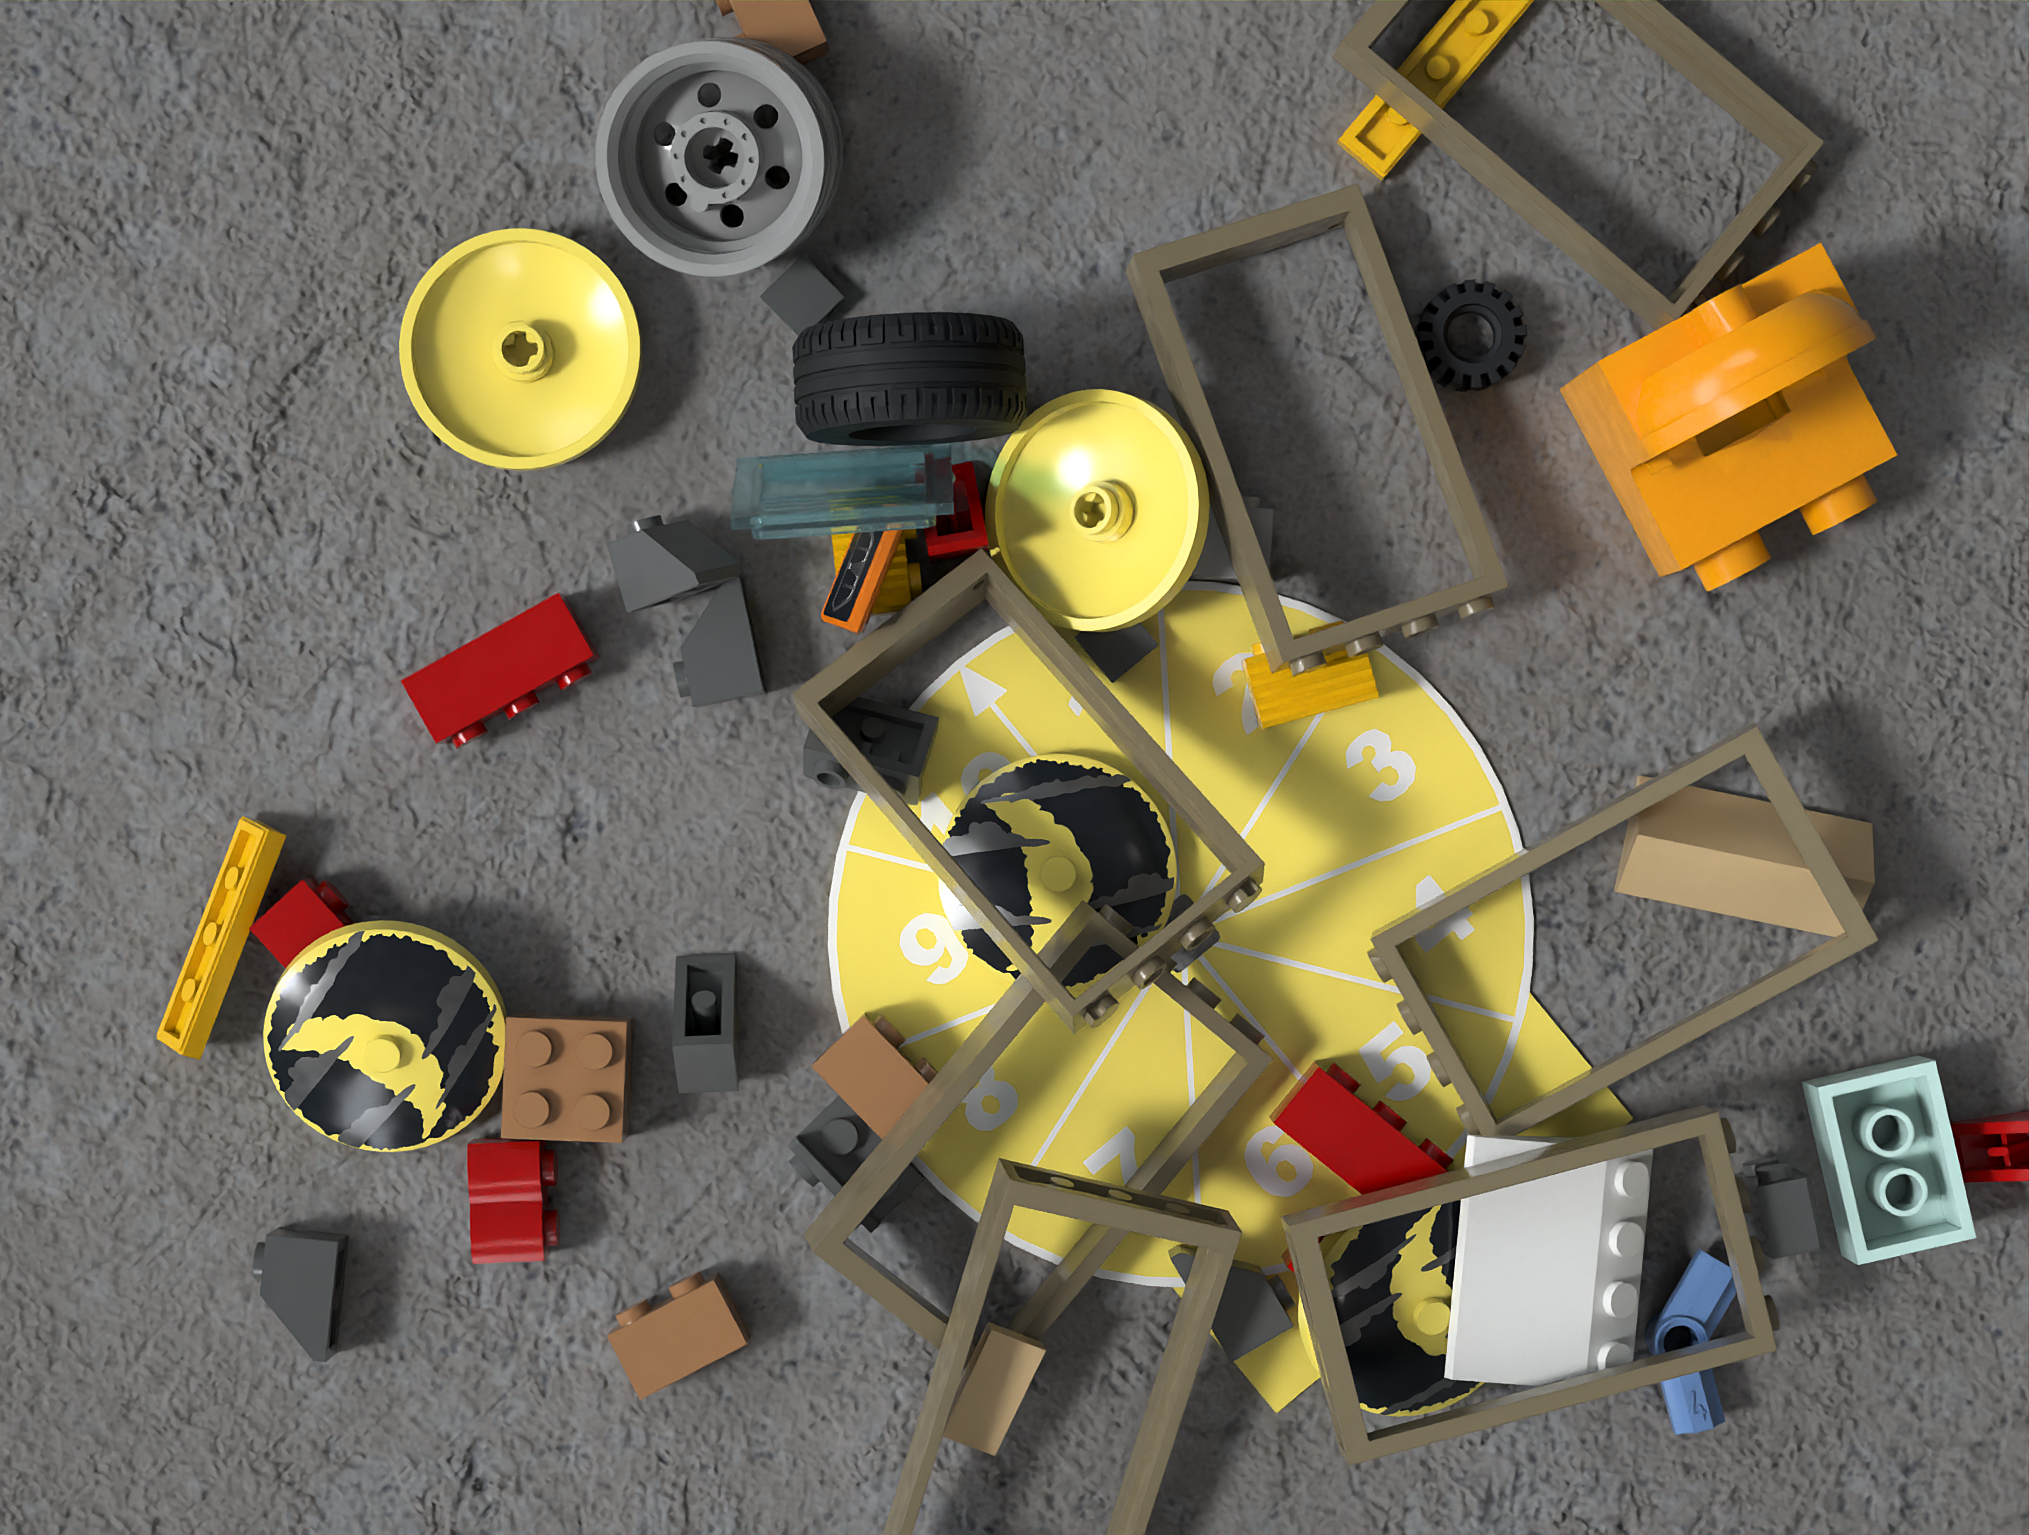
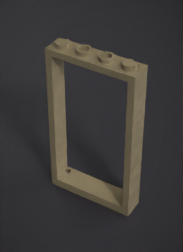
[1332,0,1825,330]
[1125,184,1509,677]
[793,549,1265,1034]
[1367,722,1879,1136]
[803,900,1273,1370]
[1281,1105,1780,1466]
[883,1158,1242,1535]

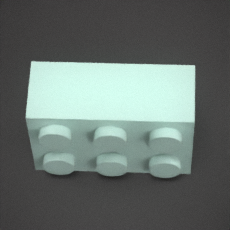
[1802,1055,1976,1265]

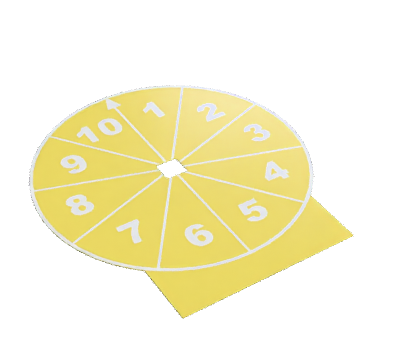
[828,581,1633,1414]

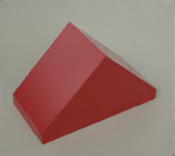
[914,461,989,563]
[1950,1111,2029,1183]

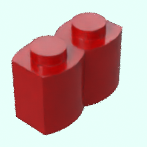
[467,1138,560,1264]

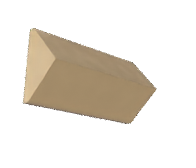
[1614,775,1875,937]

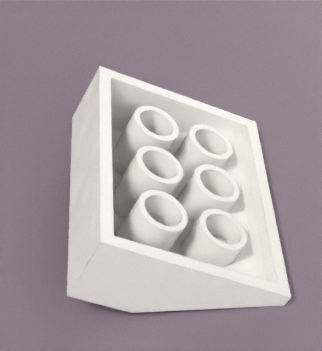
[1444,1135,1653,1386]

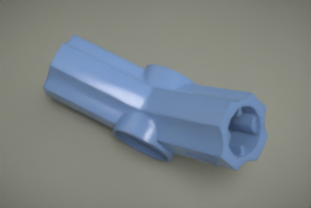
[1645,1248,1737,1435]

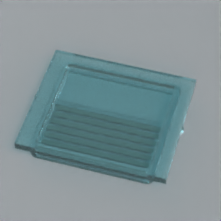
[730,443,955,539]

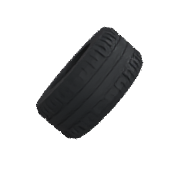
[792,312,1027,446]

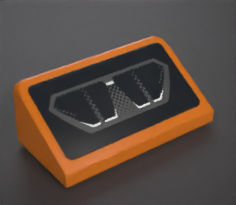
[821,510,906,636]

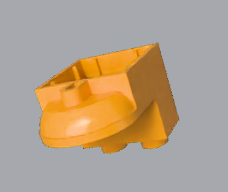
[1559,243,1897,592]

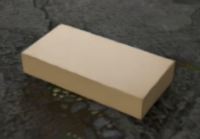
[942,1322,1046,1456]

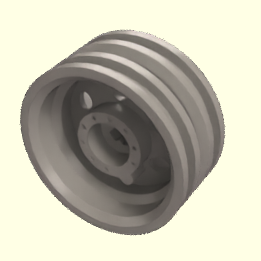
[595,37,843,277]

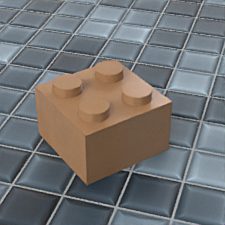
[501,1013,634,1143]

